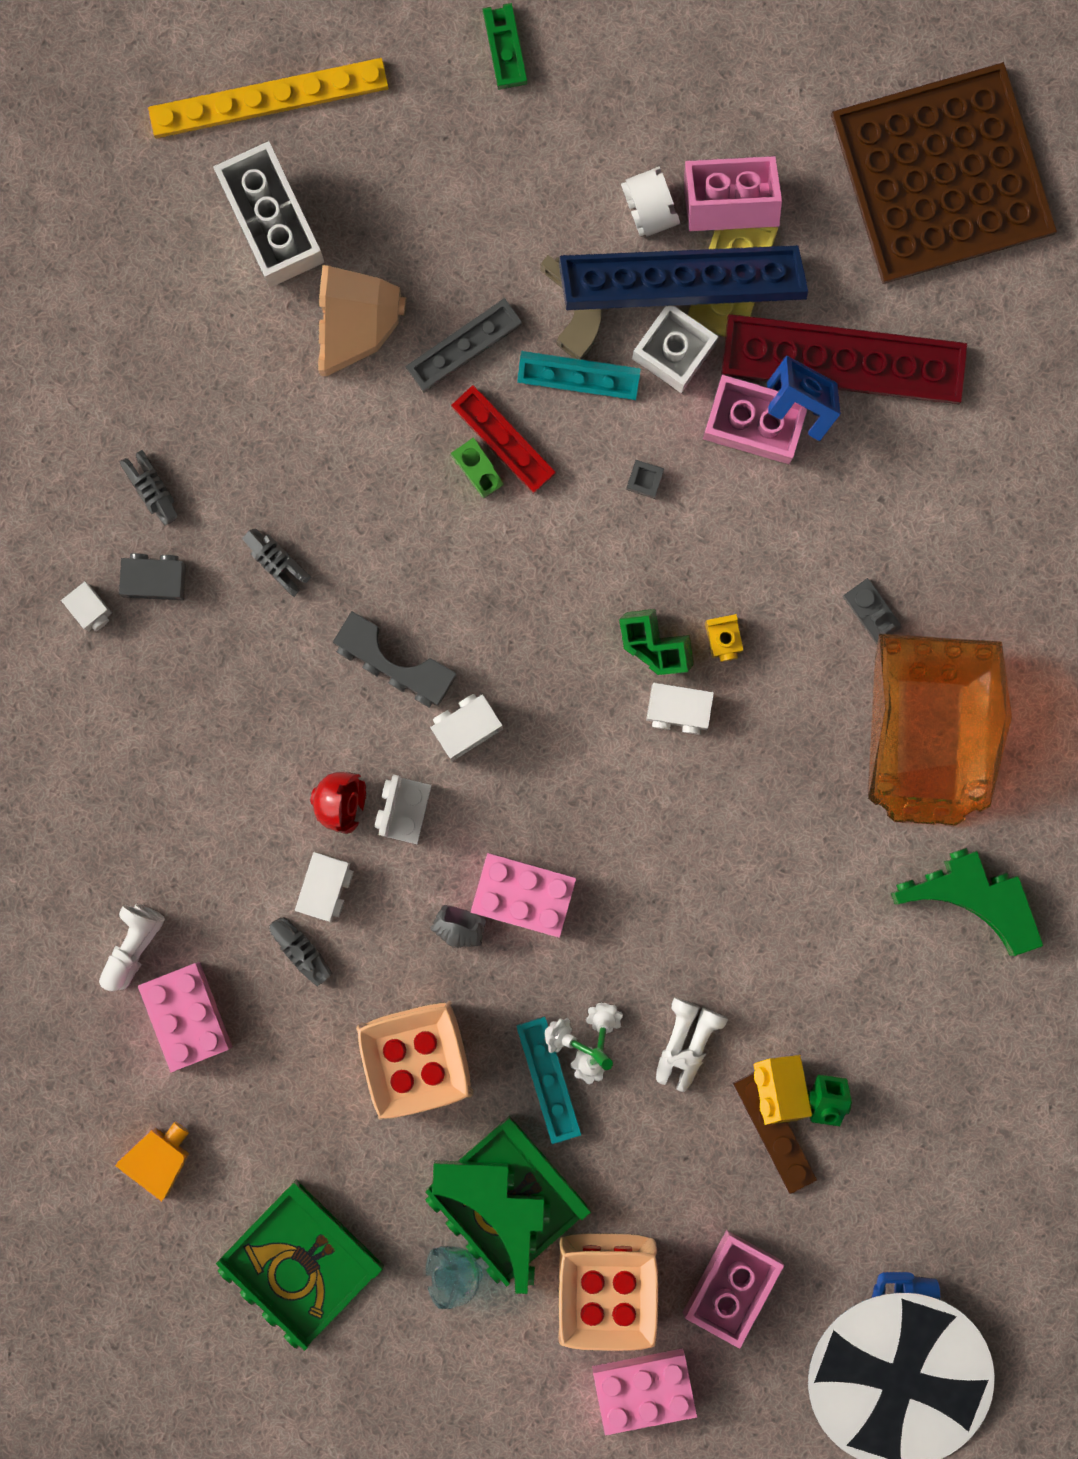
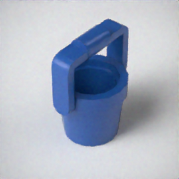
[871,1272,940,1300]

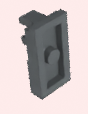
[842,578,902,645]

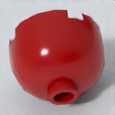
[310,772,367,834]

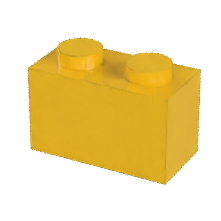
[753,1055,812,1125]

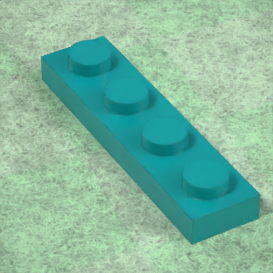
[517,351,641,400]
[516,1016,581,1144]

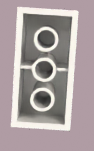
[213,141,325,288]

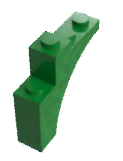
[891,848,1043,956]
[432,1160,550,1294]

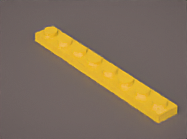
[148,58,389,139]

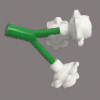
[544,1003,623,1084]

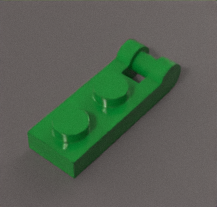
[482,3,527,90]

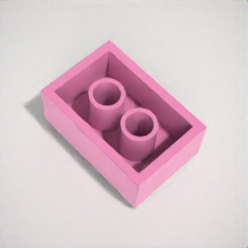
[684,156,782,231]
[703,375,807,464]
[470,853,576,938]
[138,962,233,1072]
[683,1230,784,1349]
[592,1348,697,1436]

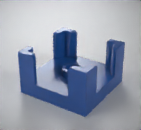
[767,356,841,441]

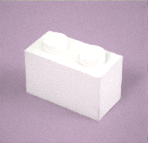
[646,683,714,735]
[295,852,354,922]

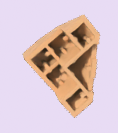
[318,265,406,376]

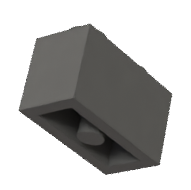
[119,553,186,601]

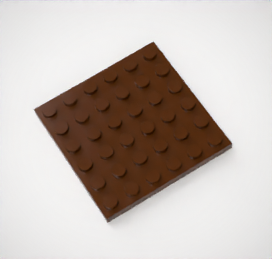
[831,62,1057,284]

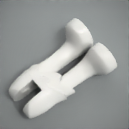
[99,904,165,991]
[656,998,728,1092]

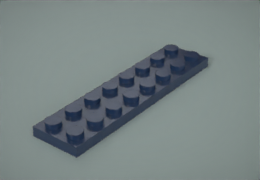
[559,245,808,310]

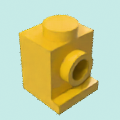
[705,614,743,662]

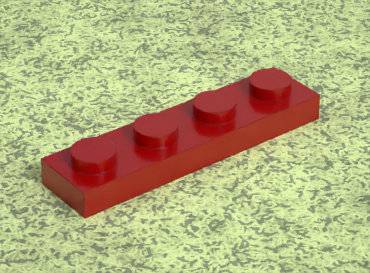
[451,385,556,494]

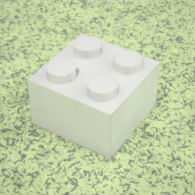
[632,306,718,393]
[430,694,503,762]

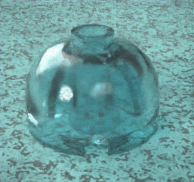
[425,1245,483,1309]

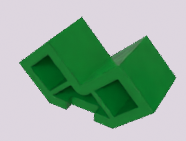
[619,609,694,675]

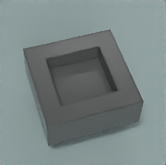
[626,459,664,499]

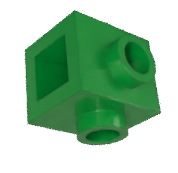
[807,1074,852,1126]

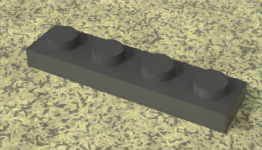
[406,298,522,393]

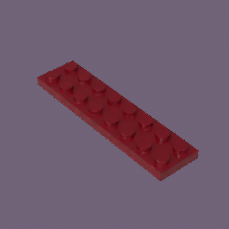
[721,314,967,405]

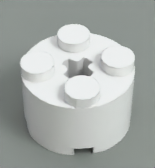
[621,166,680,237]

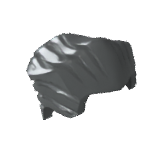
[430,905,486,948]

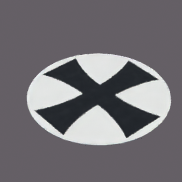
[808,1293,995,1459]

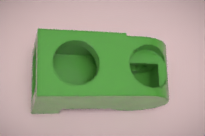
[450,437,504,499]

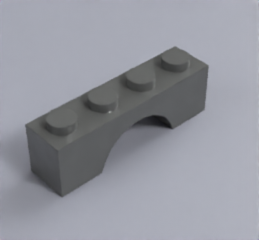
[333,611,457,708]

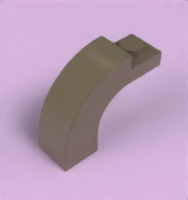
[540,255,602,360]

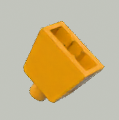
[115,1122,189,1202]

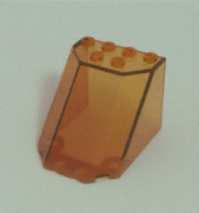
[868,634,1012,826]

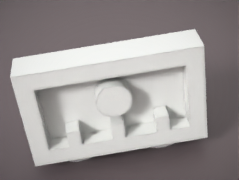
[375,774,432,844]

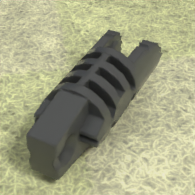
[119,450,178,526]
[242,529,311,597]
[269,917,333,986]

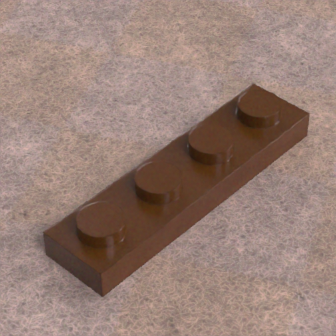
[733,1072,817,1194]

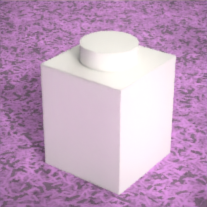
[61,582,112,632]

